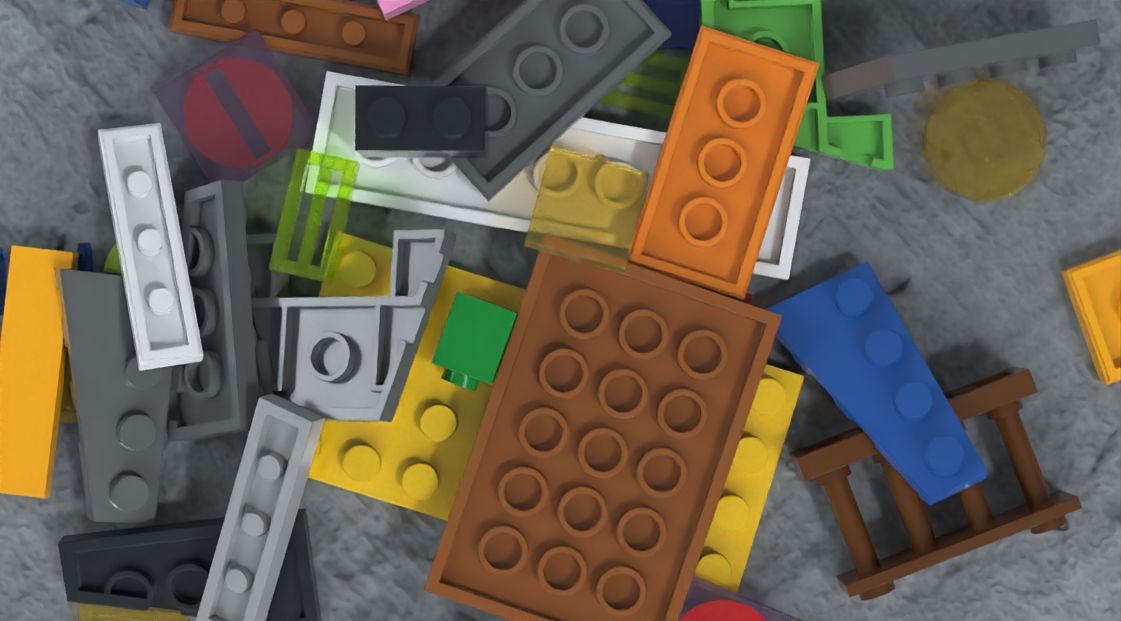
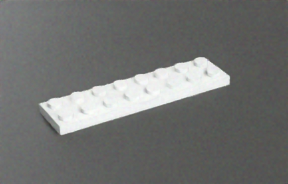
[305,71,810,280]

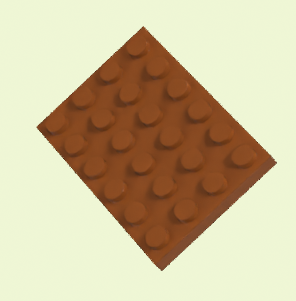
[424,234,782,621]

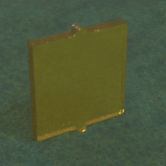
[524,146,649,274]

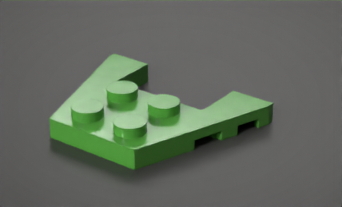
[699,0,894,171]

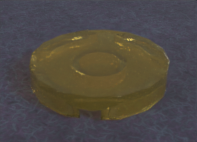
[922,80,1047,202]

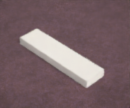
[98,123,204,371]

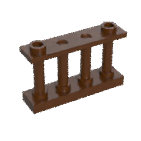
[789,367,1082,600]

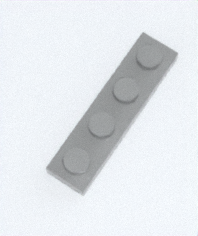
[196,393,325,621]

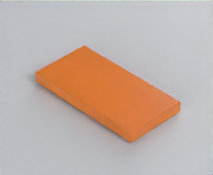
[625,25,820,300]

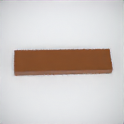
[168,0,421,77]

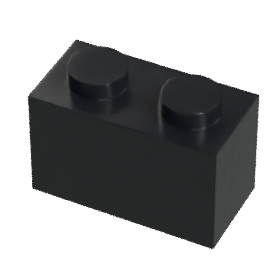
[355,85,488,158]

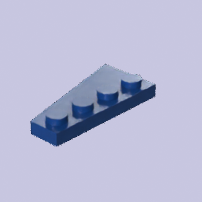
[765,261,988,506]

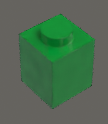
[431,291,518,391]

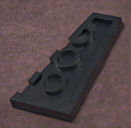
[58,508,322,621]

